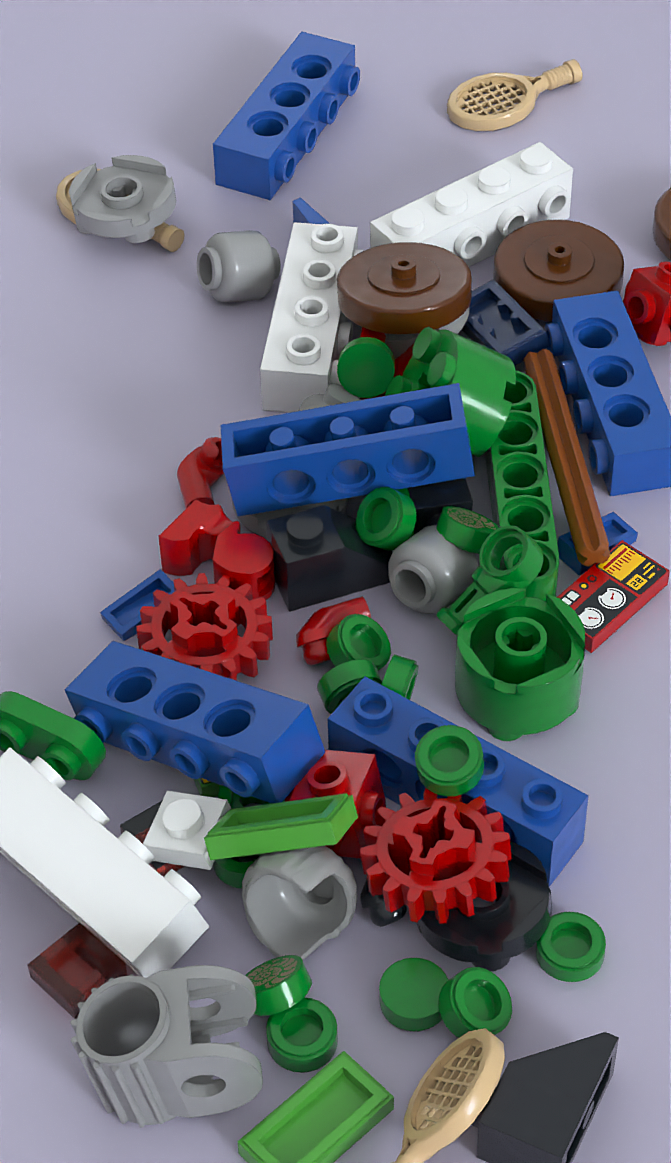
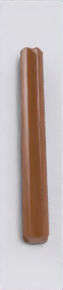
[523,349,610,567]

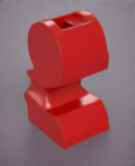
[158,500,275,600]

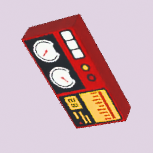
[557,540,670,653]

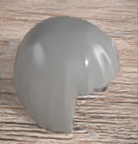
[242,846,358,960]

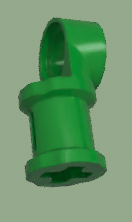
[436,525,543,636]

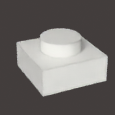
[143,791,231,870]

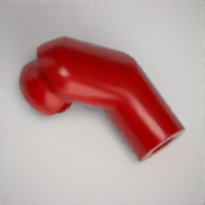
[177,437,224,508]
[296,596,371,666]

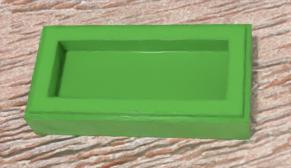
[204,793,358,860]
[237,1051,394,1163]

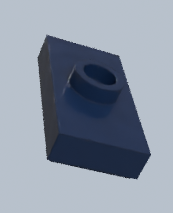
[461,279,551,366]

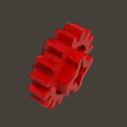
[136,573,273,681]
[360,788,512,924]

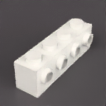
[370,142,573,267]
[260,222,364,413]
[0,747,209,978]

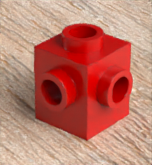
[623,261,671,346]
[285,750,386,859]

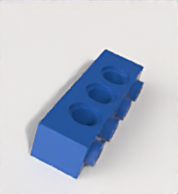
[213,31,360,200]
[544,290,671,497]
[220,383,475,517]
[65,641,325,803]
[327,676,589,887]

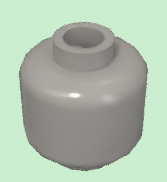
[197,230,281,302]
[388,525,478,614]

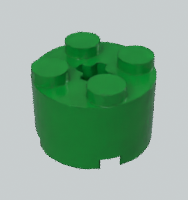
[385,327,516,458]
[455,588,585,741]

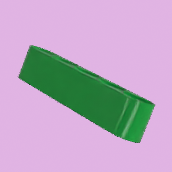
[485,371,559,601]

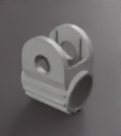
[70,965,263,1128]

